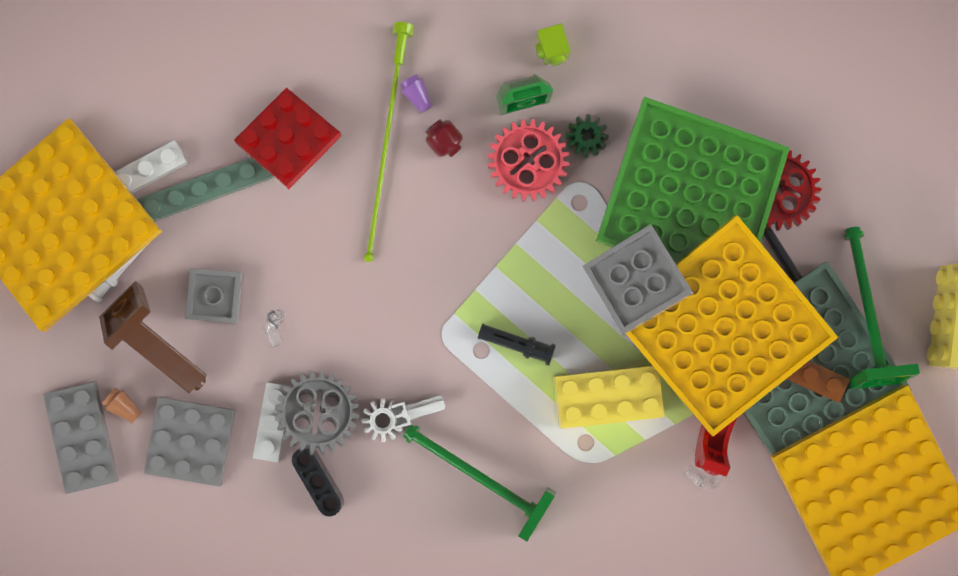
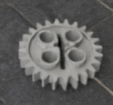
[275,371,359,455]

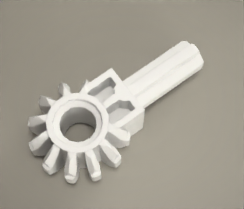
[361,395,445,442]

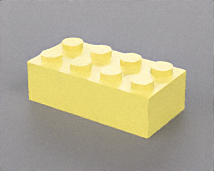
[927,263,958,370]
[553,365,665,429]

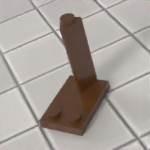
[99,281,207,393]

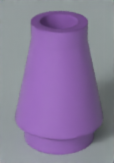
[400,74,433,114]

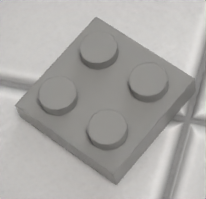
[185,268,243,323]

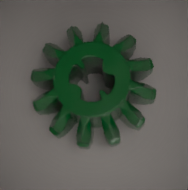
[565,114,609,158]

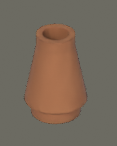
[102,388,142,424]

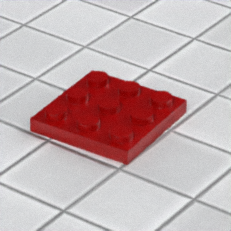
[234,87,342,190]

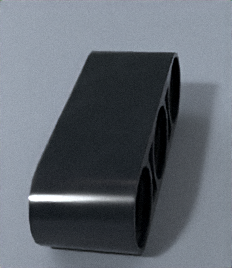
[292,447,344,517]

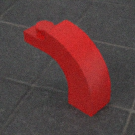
[695,417,738,477]

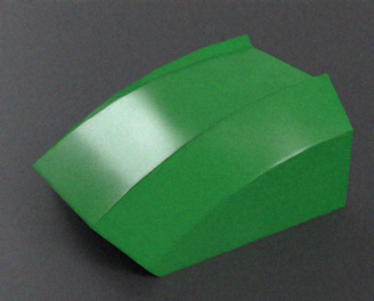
[496,74,553,115]

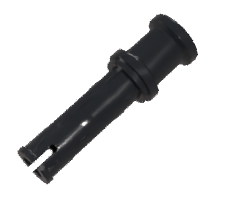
[477,323,556,366]

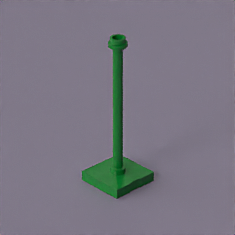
[844,227,920,390]
[403,424,556,542]

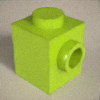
[535,23,571,66]

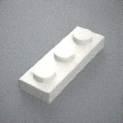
[115,140,189,194]
[253,382,292,463]

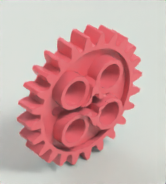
[488,119,570,202]

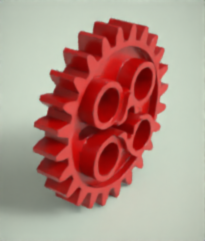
[766,150,822,231]

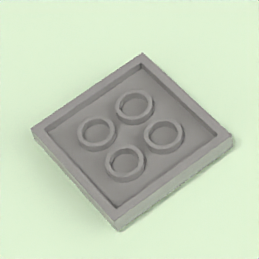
[583,224,694,335]
[144,397,236,487]

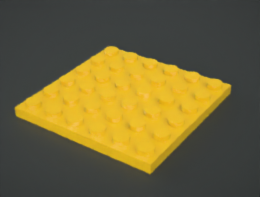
[0,118,162,332]
[612,215,838,437]
[770,384,958,576]

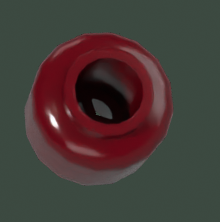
[426,119,463,157]

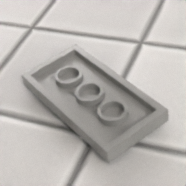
[43,382,119,494]

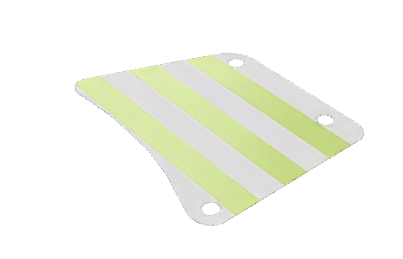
[441,182,694,463]

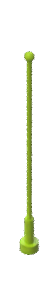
[364,22,414,262]

